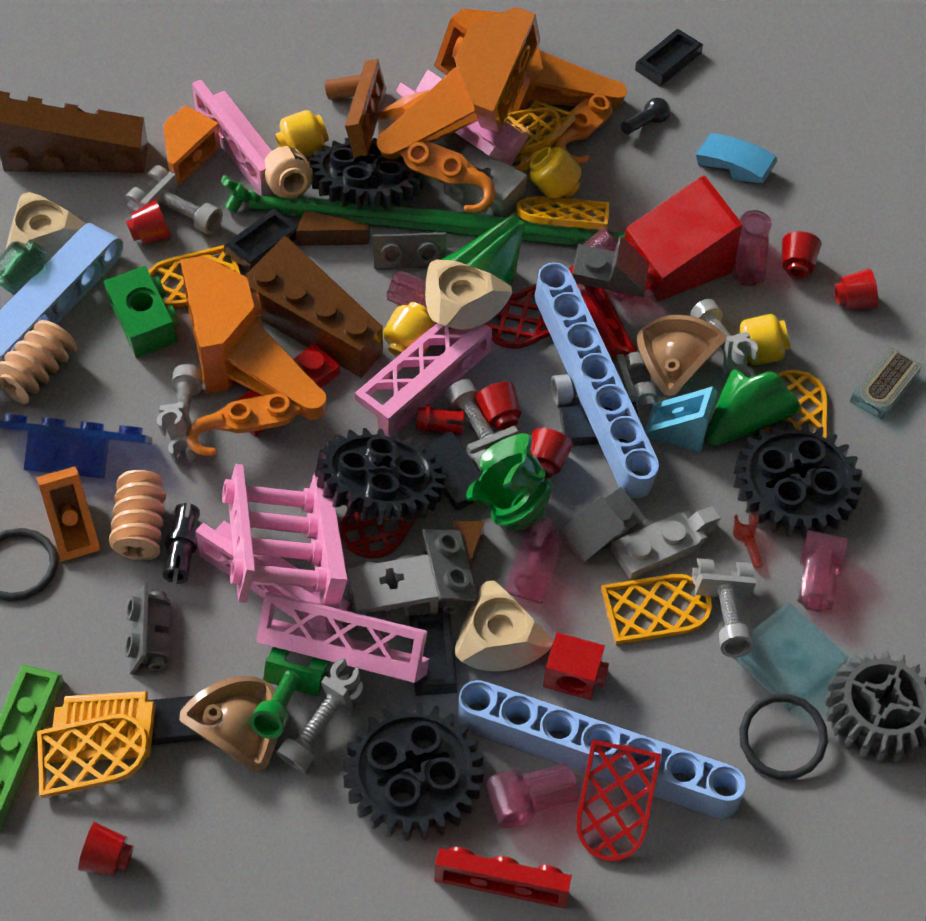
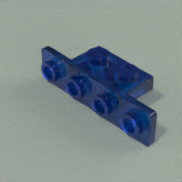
[0,414,152,479]

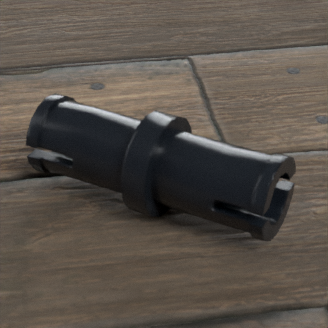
[162,503,200,584]

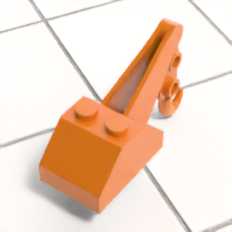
[377,7,540,213]
[434,8,627,165]
[180,256,327,456]

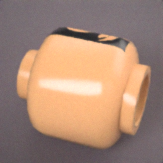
[264,146,313,199]

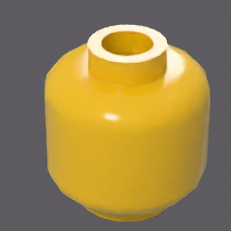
[275,110,329,158]
[530,147,582,199]
[383,302,436,357]
[740,314,791,366]

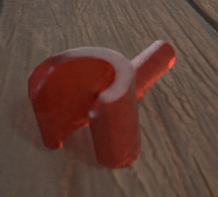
[732,512,763,569]

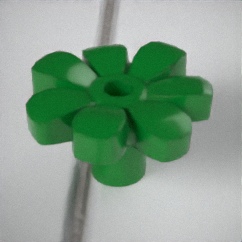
[220,175,261,214]

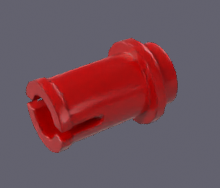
[416,404,464,436]

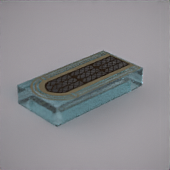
[850,347,923,421]

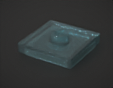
[733,602,849,711]

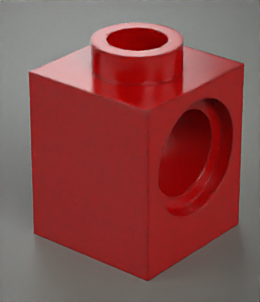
[543,632,610,700]

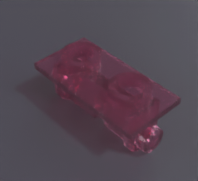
[504,518,564,604]

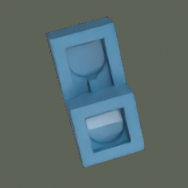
[696,133,778,183]

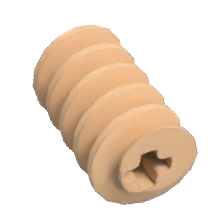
[0,320,77,405]
[109,470,167,561]

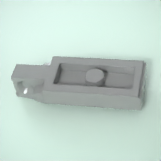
[610,506,721,580]

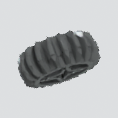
[825,650,926,763]

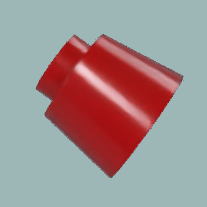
[126,200,171,244]
[781,231,822,279]
[834,268,878,310]
[475,381,521,431]
[531,428,573,479]
[78,822,134,876]

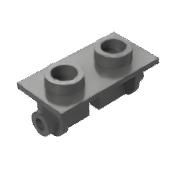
[373,232,446,269]
[422,529,478,614]
[125,582,171,675]

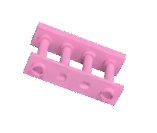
[222,464,347,609]

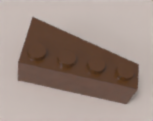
[0,91,148,173]
[245,236,383,378]

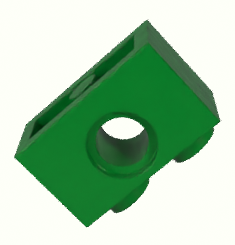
[104,265,180,358]

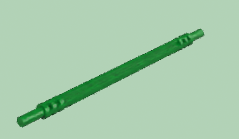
[249,196,625,249]

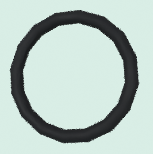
[0,528,58,601]
[739,693,828,780]

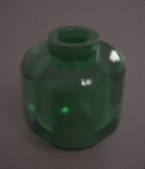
[0,240,48,295]

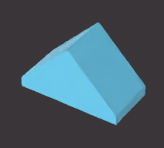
[645,387,717,453]

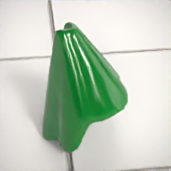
[442,215,524,286]
[706,369,802,446]

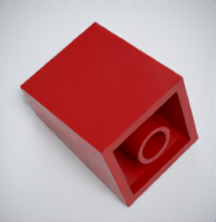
[624,176,743,302]

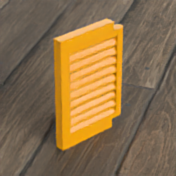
[49,691,156,763]

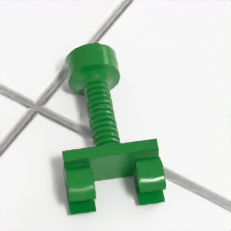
[250,647,330,739]

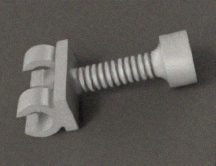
[125,165,223,235]
[690,299,758,379]
[551,352,657,408]
[157,364,203,464]
[445,379,518,474]
[692,558,756,658]
[276,658,365,773]

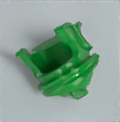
[466,433,553,531]

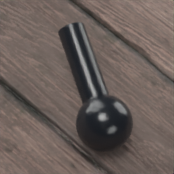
[621,97,671,135]

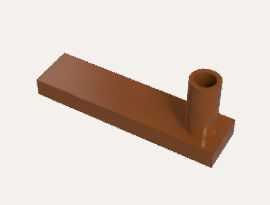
[325,59,387,157]

